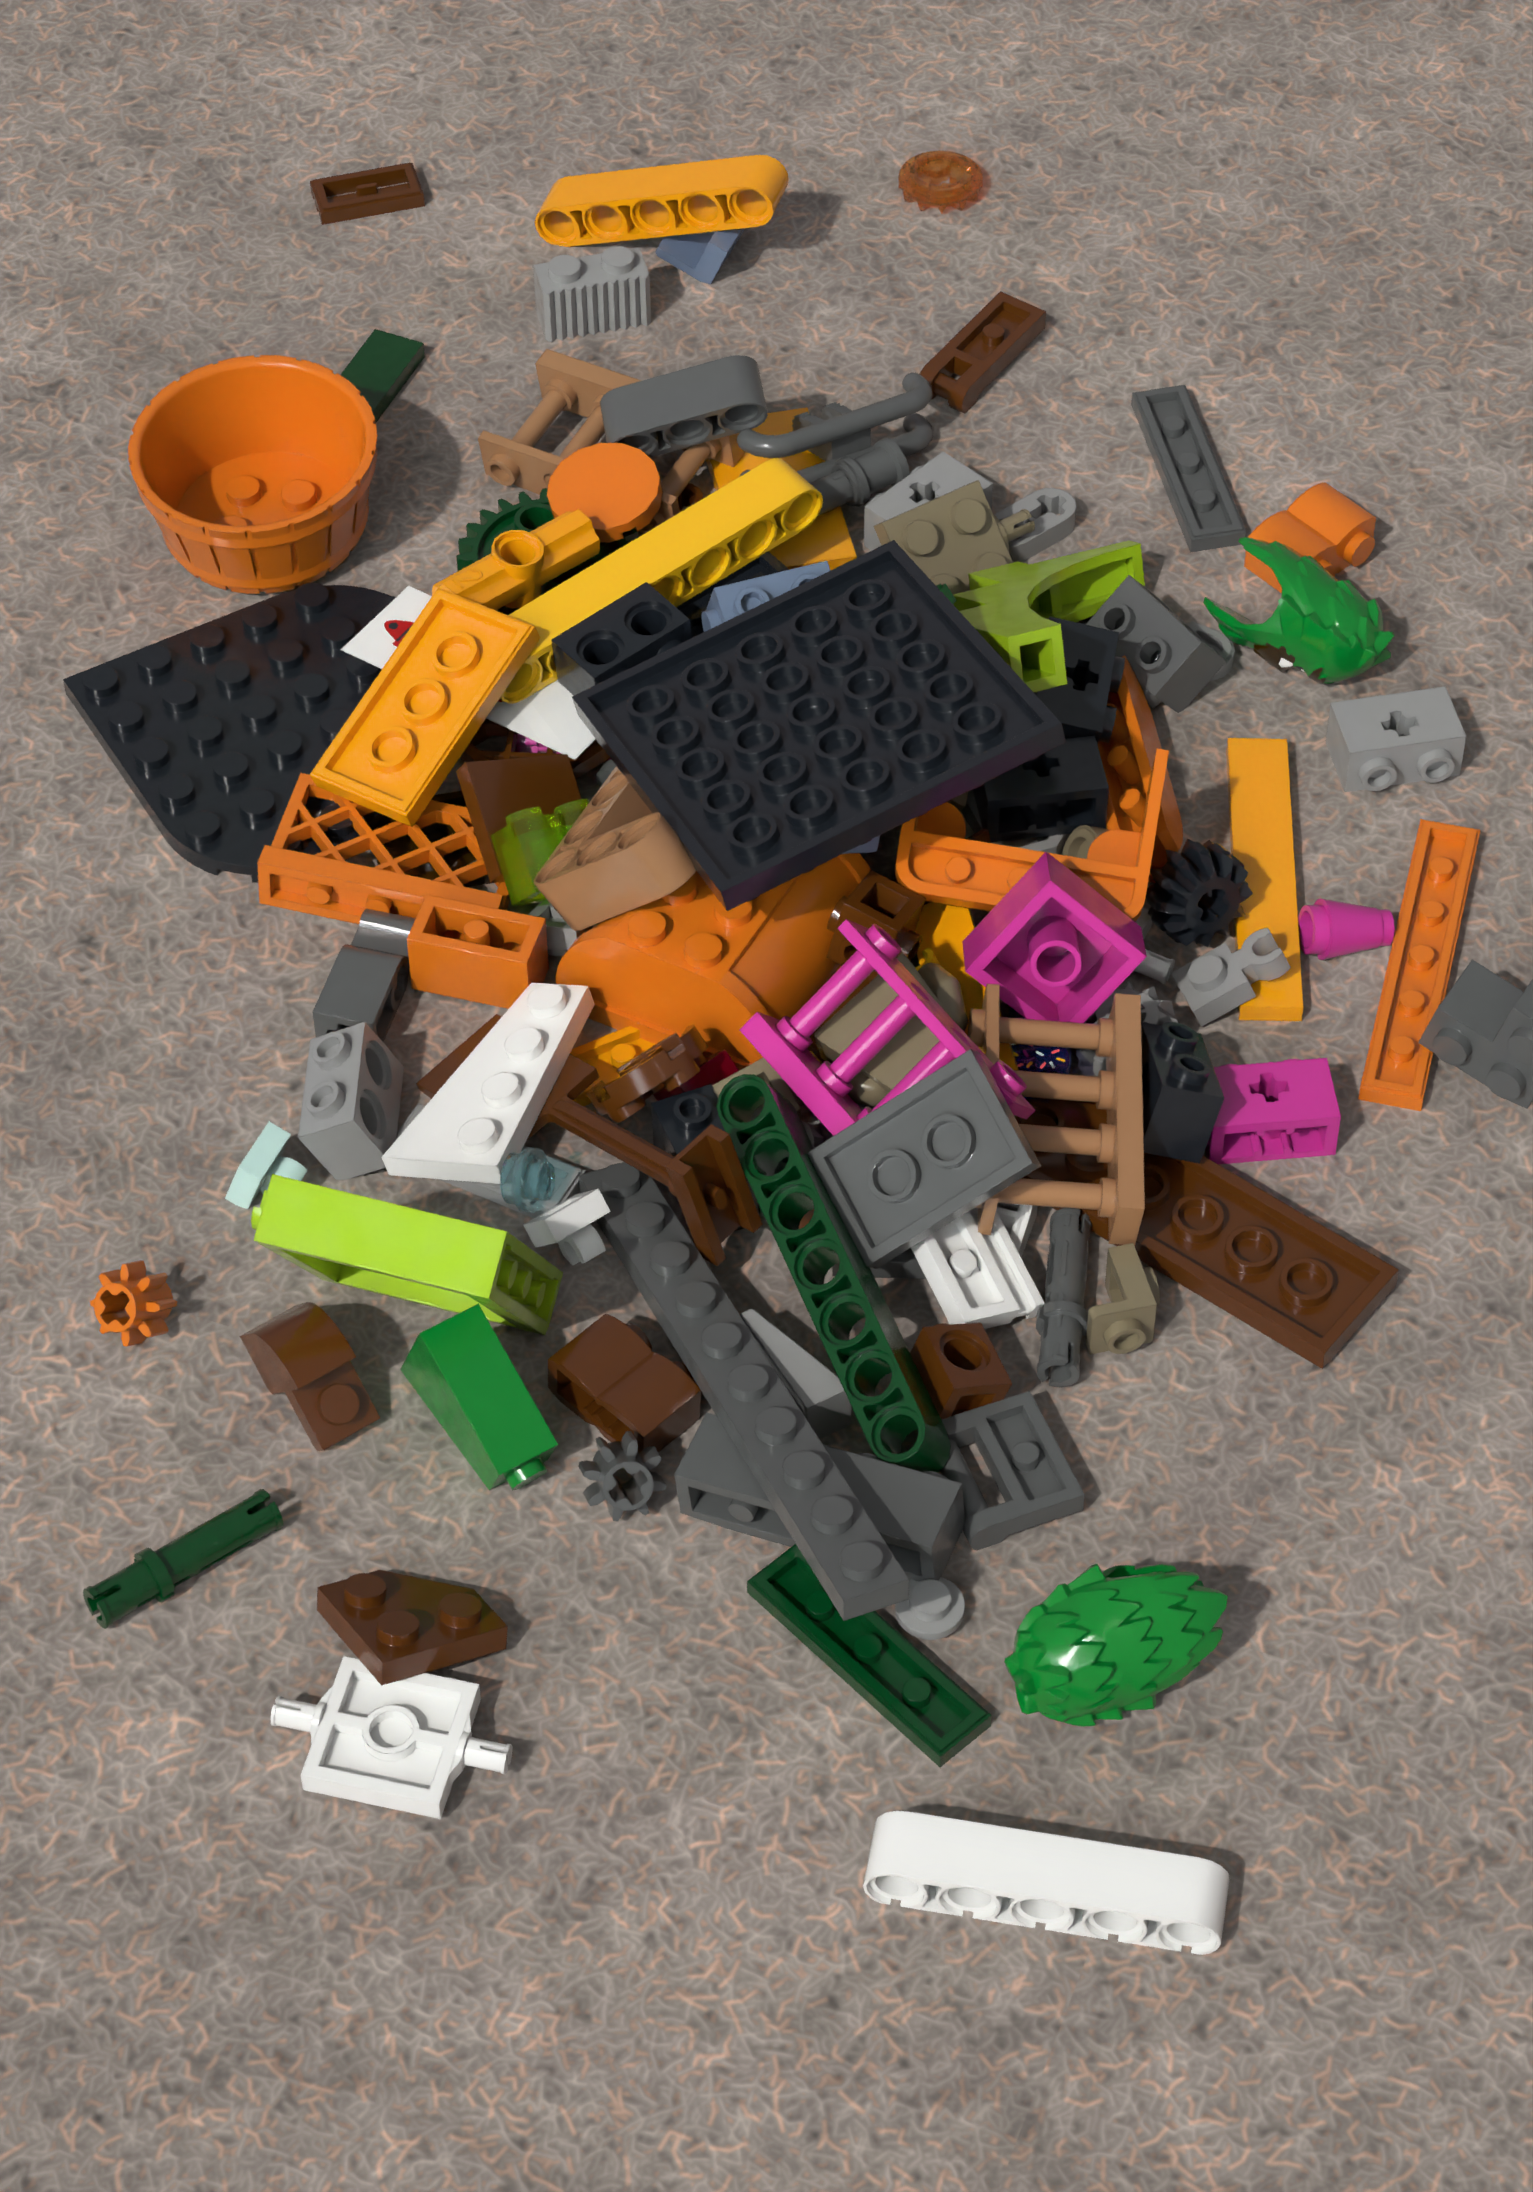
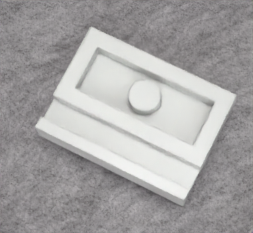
[911,1208,1045,1329]

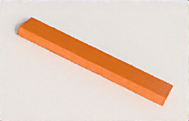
[1358,819,1480,1111]

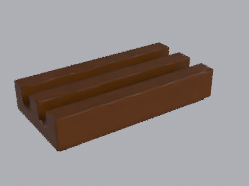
[310,162,425,225]

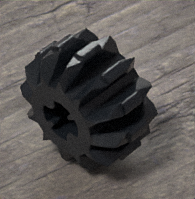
[1146,839,1253,947]

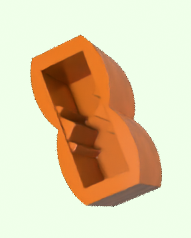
[1244,482,1376,593]

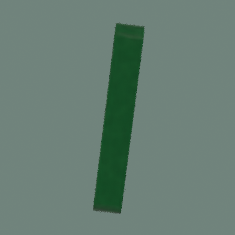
[717,1074,951,1473]

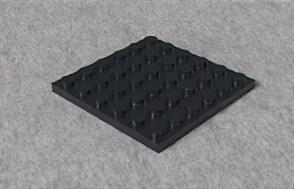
[572,540,1066,911]

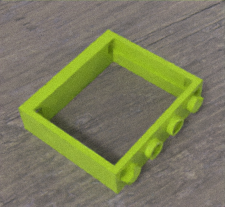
[251,1174,563,1335]

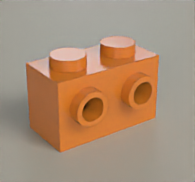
[407,894,549,1009]

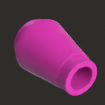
[1298,898,1395,960]

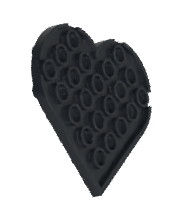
[63,583,396,883]

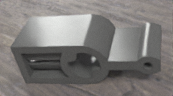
[312,909,416,1042]

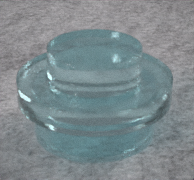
[500,1147,555,1213]

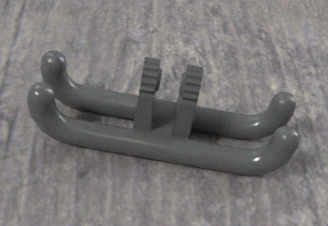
[737,372,933,483]

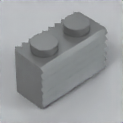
[533,246,651,342]

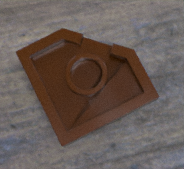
[317,1570,508,1686]

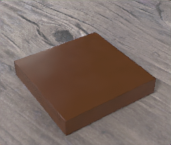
[456,754,585,883]

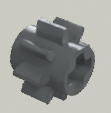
[578,1431,667,1521]

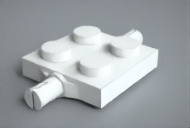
[271,1656,513,1819]

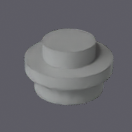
[895,1577,965,1640]

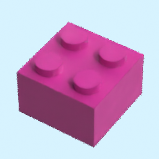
[962,852,1147,1023]

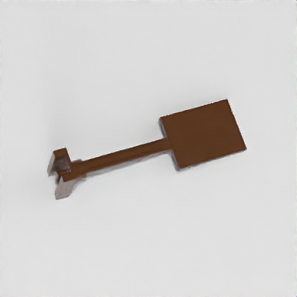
[416,1014,763,1266]

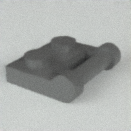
[940,1391,1085,1551]

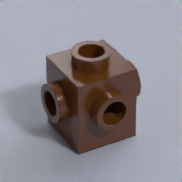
[827,870,926,981]

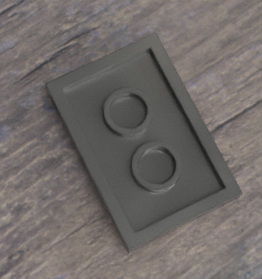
[807,1049,1041,1269]

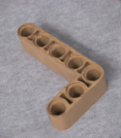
[534,766,696,931]

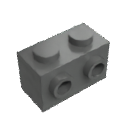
[1086,575,1227,713]

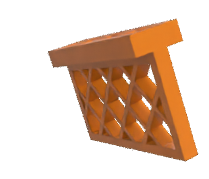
[257,773,517,924]

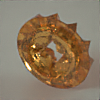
[898,151,983,214]

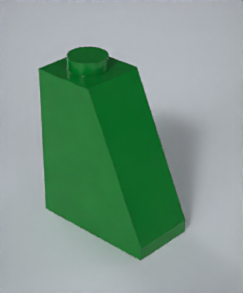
[400,1304,558,1490]

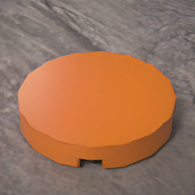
[547,443,663,543]

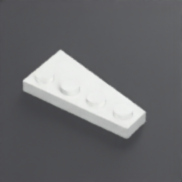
[381,982,595,1184]

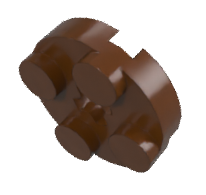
[586,1025,708,1124]

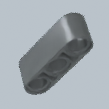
[600,355,767,458]

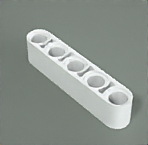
[863,1811,1230,1955]

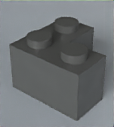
[1418,959,1533,1109]

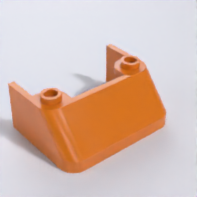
[895,748,1169,922]

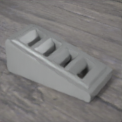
[740,1308,852,1439]

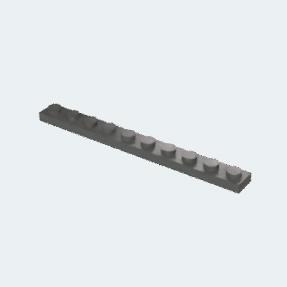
[579,1162,909,1621]

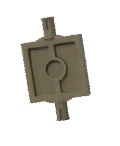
[874,480,1035,594]

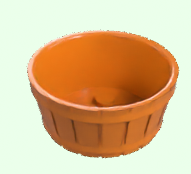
[128,355,377,594]

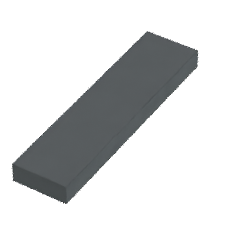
[1131,385,1246,552]

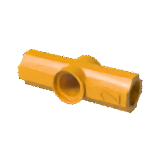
[432,509,600,610]

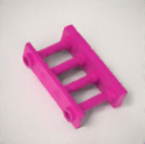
[740,919,1035,1136]

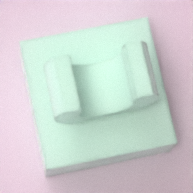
[225,1121,307,1209]

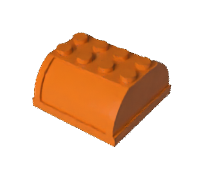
[556,853,889,1072]

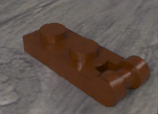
[920,291,1046,414]

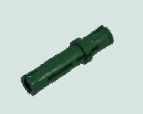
[83,1489,284,1629]

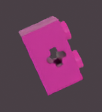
[1205,1058,1341,1164]

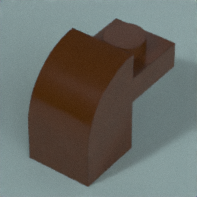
[240,1302,380,1451]

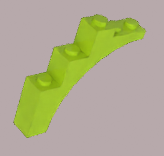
[953,540,1145,692]

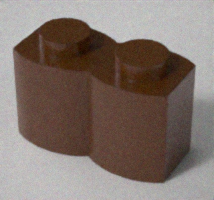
[548,1314,701,1453]

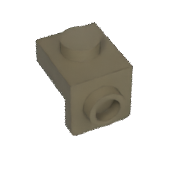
[1086,1243,1160,1355]

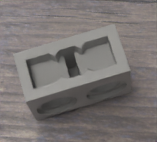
[298,1022,404,1180]

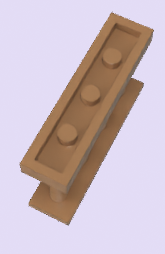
[478,349,745,534]
[968,984,1145,1246]

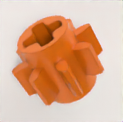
[90,1260,177,1347]

